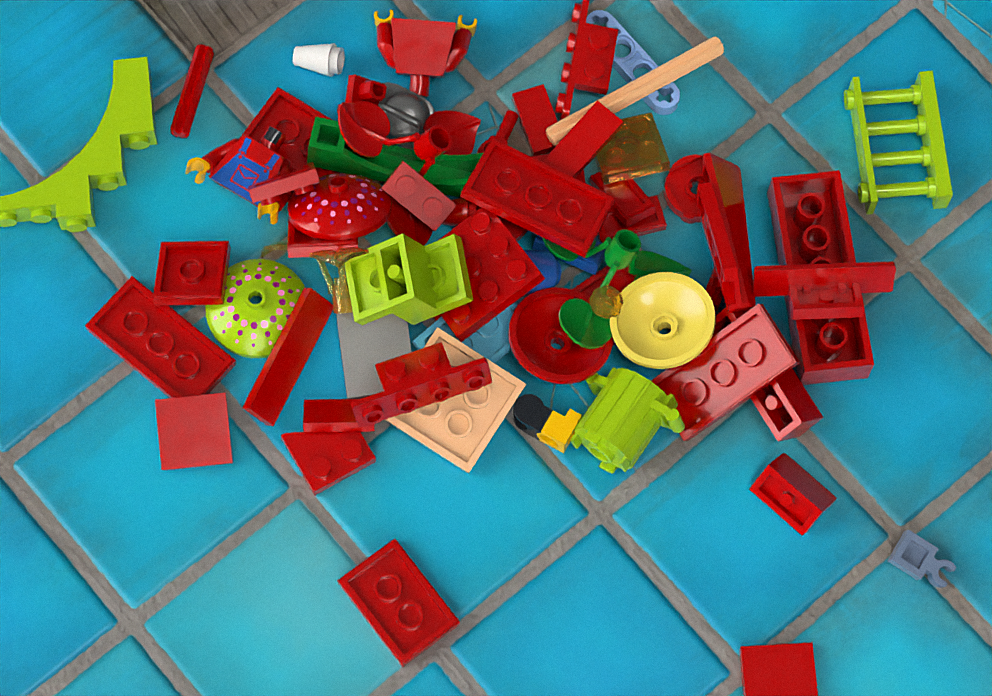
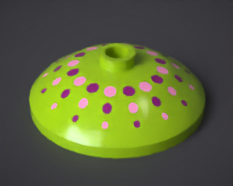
[205,259,305,358]

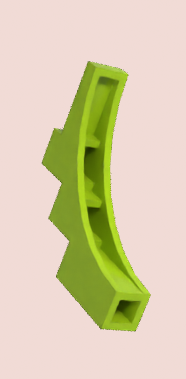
[0,57,157,232]

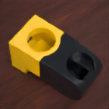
[513,394,582,454]

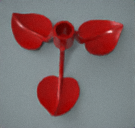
[338,101,481,246]

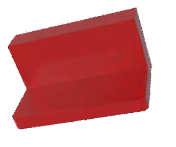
[749,453,837,536]

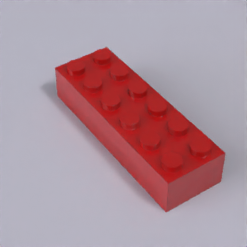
[767,170,874,385]

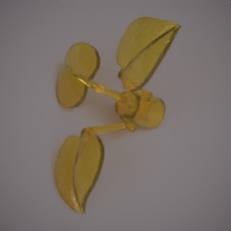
[261,240,369,314]

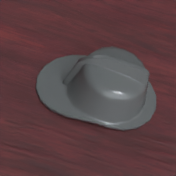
[378,82,436,148]

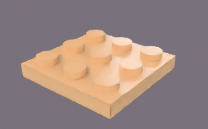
[385,327,526,474]

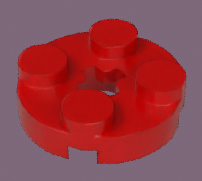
[664,154,704,224]

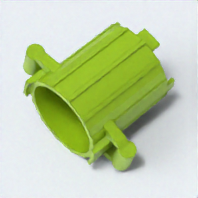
[571,367,685,474]

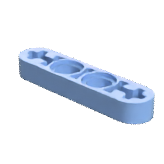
[586,10,680,115]

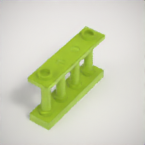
[844,71,953,215]

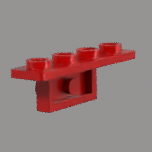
[555,0,619,120]
[753,261,896,320]
[351,342,492,428]

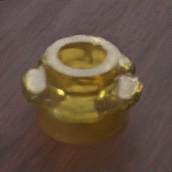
[590,285,623,319]

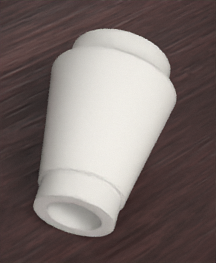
[293,43,345,77]

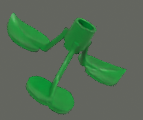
[542,229,692,349]

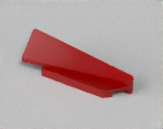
[696,153,756,313]

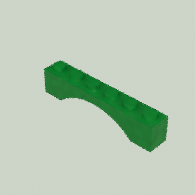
[307,117,483,198]

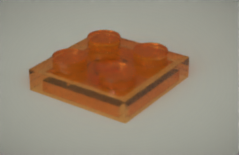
[594,112,670,185]

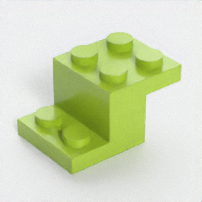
[343,233,474,325]

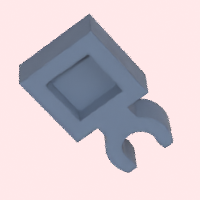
[888,530,956,588]

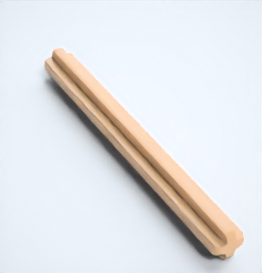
[546,37,724,145]

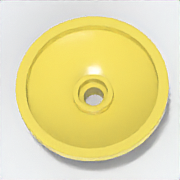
[610,272,716,369]

